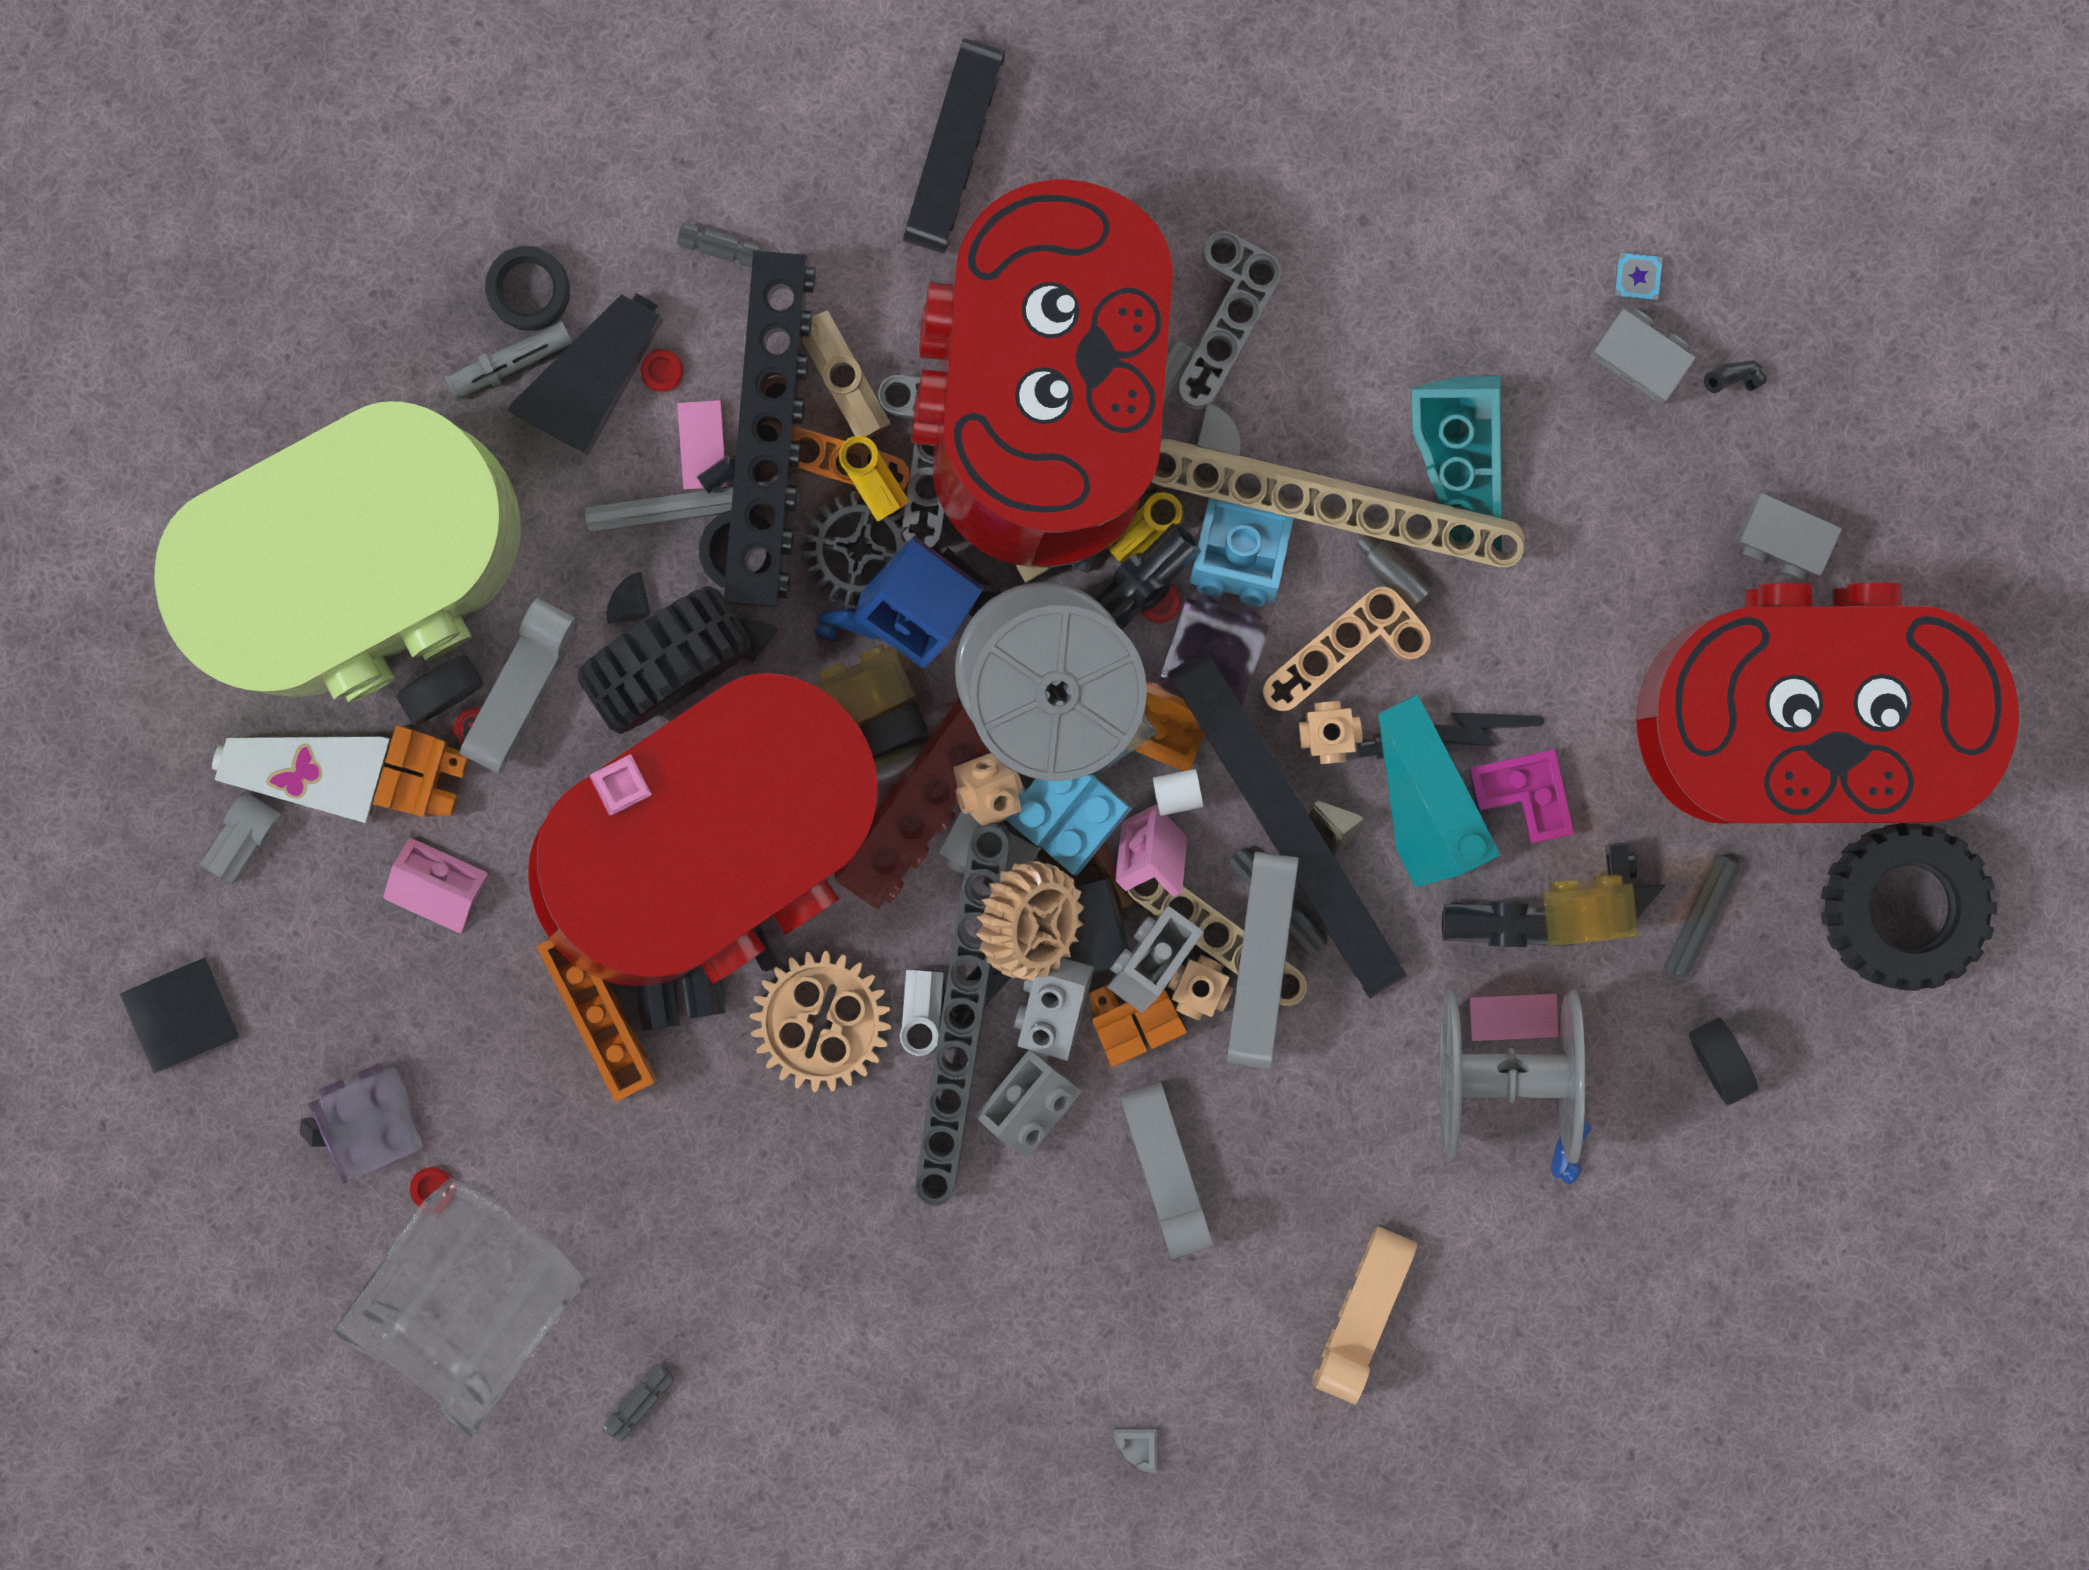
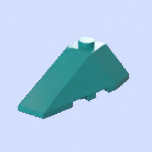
[1412,376,1502,558]
[1378,694,1500,887]

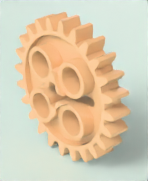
[750,951,892,1092]

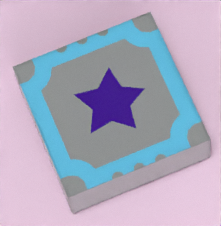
[1613,253,1663,302]

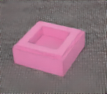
[589,754,652,816]

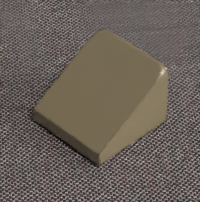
[1309,801,1365,856]

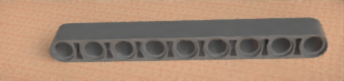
[915,822,1011,1206]

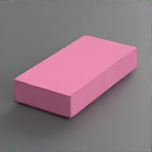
[677,400,728,491]
[1469,993,1559,1041]

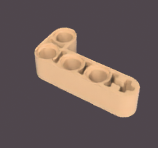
[1262,587,1431,712]
[1312,1226,1418,1405]

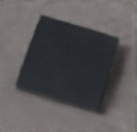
[1063,877,1130,972]
[119,957,239,1074]

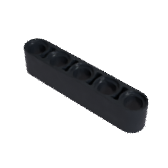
[903,38,1006,254]

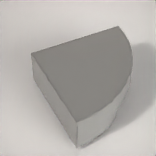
[1197,404,1241,456]
[1114,1428,1157,1473]

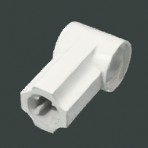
[1153,769,1203,816]
[900,970,944,1056]

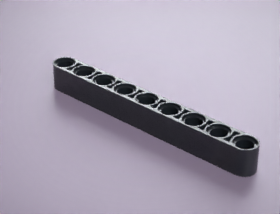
[1167,649,1407,999]

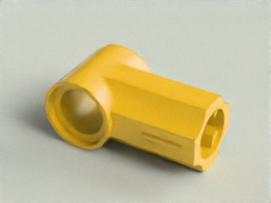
[839,436,910,522]
[1107,492,1184,564]

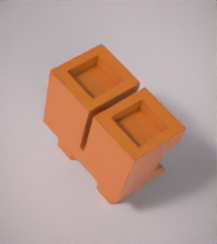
[373,725,470,817]
[1088,984,1187,1067]

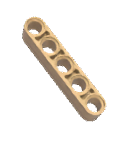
[1127,882,1307,1006]

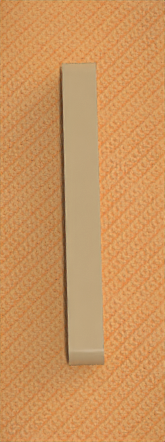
[1151,439,1525,568]

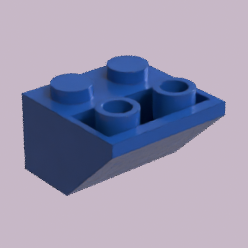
[854,536,983,669]

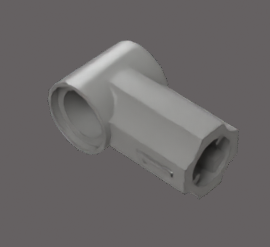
[201,791,282,884]

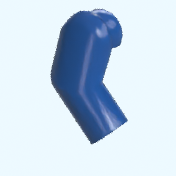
[815,608,877,642]
[1551,1121,1592,1184]

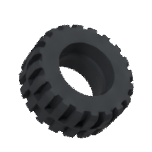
[578,586,751,734]
[1821,824,1997,991]

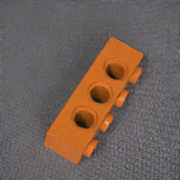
[536,940,659,1103]

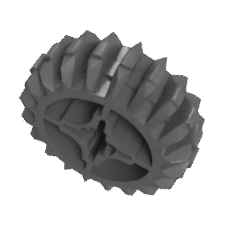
[802,491,915,608]

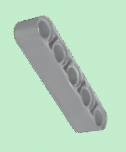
[1227,852,1299,1070]

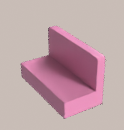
[1115,804,1187,897]
[383,837,489,933]

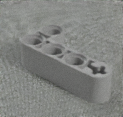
[1178,231,1281,410]
[878,375,945,549]
[460,598,578,774]
[1119,1081,1214,1260]

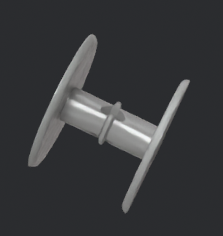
[955,582,1147,781]
[1440,988,1585,1164]

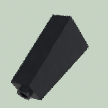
[507,293,664,455]

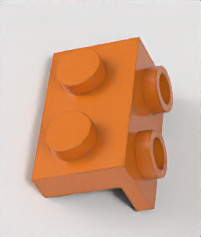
[1126,682,1205,771]

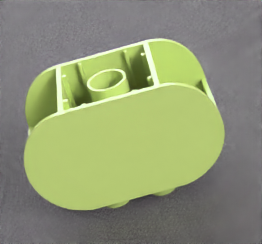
[154,401,521,703]

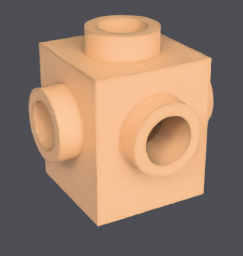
[1299,701,1362,764]
[953,753,1023,826]
[1167,955,1233,1021]

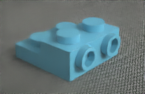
[1189,498,1294,607]
[1006,773,1132,875]

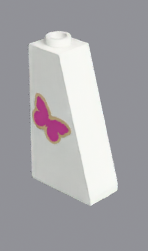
[212,737,392,823]

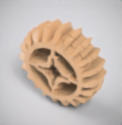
[976,861,1084,981]

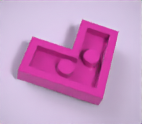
[1469,749,1574,844]

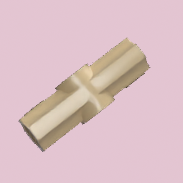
[802,310,892,439]

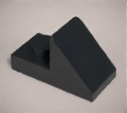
[1605,844,1665,933]

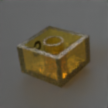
[813,644,918,725]
[1540,874,1638,946]

